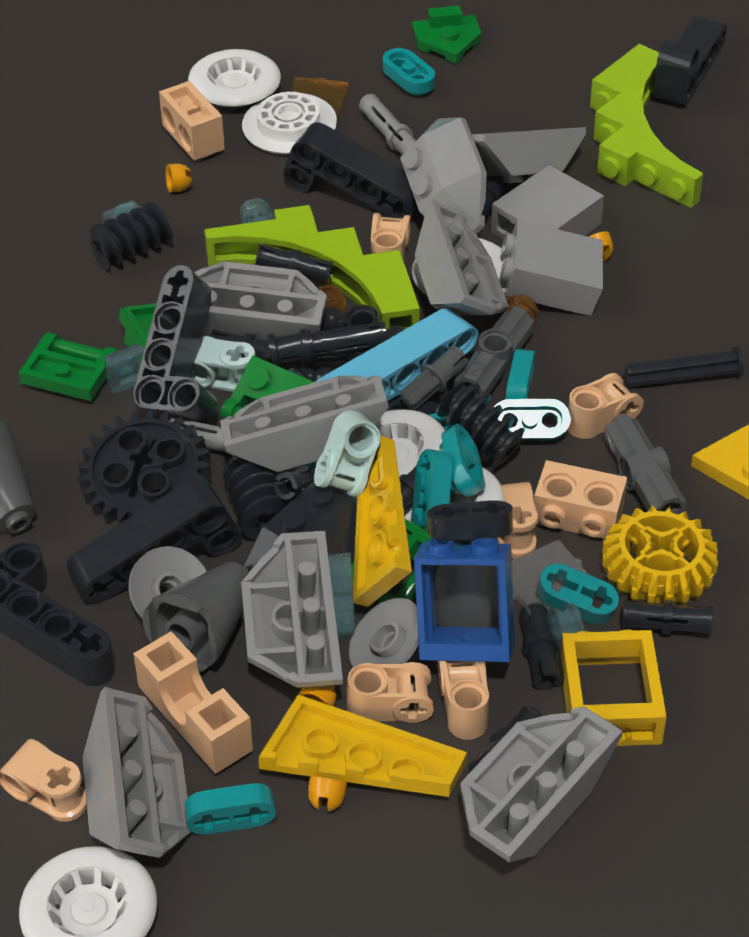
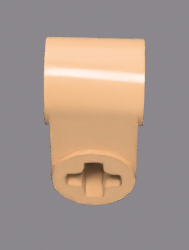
[371,213,411,261]
[567,373,644,439]
[497,482,538,559]
[437,660,489,740]
[346,662,434,723]
[0,739,87,822]

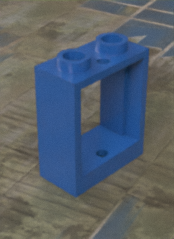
[414,538,515,662]

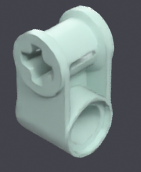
[191,336,256,393]
[314,410,381,497]

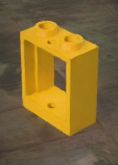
[560,629,667,746]

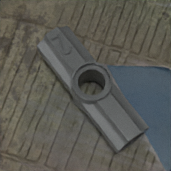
[454,306,535,399]
[604,414,687,515]

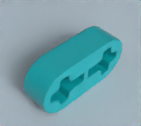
[505,348,536,400]
[412,449,452,529]
[536,563,619,625]
[184,783,276,835]

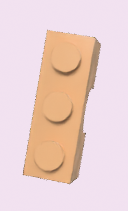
[133,631,253,774]

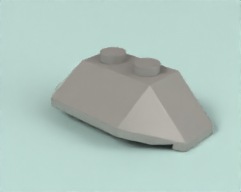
[400,117,487,235]
[472,127,586,183]
[415,200,509,316]
[194,261,327,341]
[220,376,389,472]
[241,531,343,688]
[82,687,191,858]
[460,706,623,862]

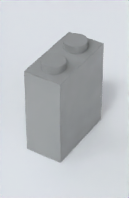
[491,165,604,239]
[500,220,603,316]

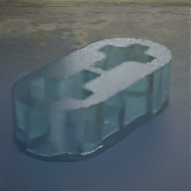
[328,552,355,636]

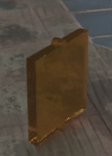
[290,77,349,122]

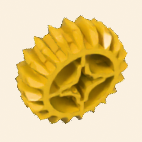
[602,505,718,605]

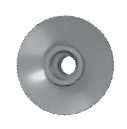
[129,546,207,619]
[349,598,419,667]

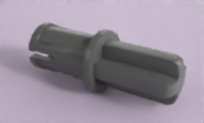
[400,346,468,410]

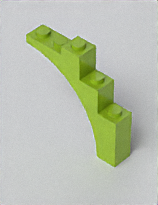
[590,44,703,208]
[204,205,420,329]

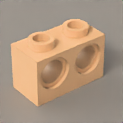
[159,81,225,161]
[534,460,627,539]

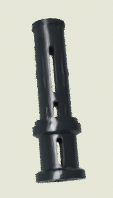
[268,320,388,367]

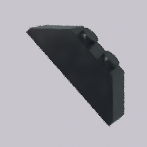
[244,481,357,587]

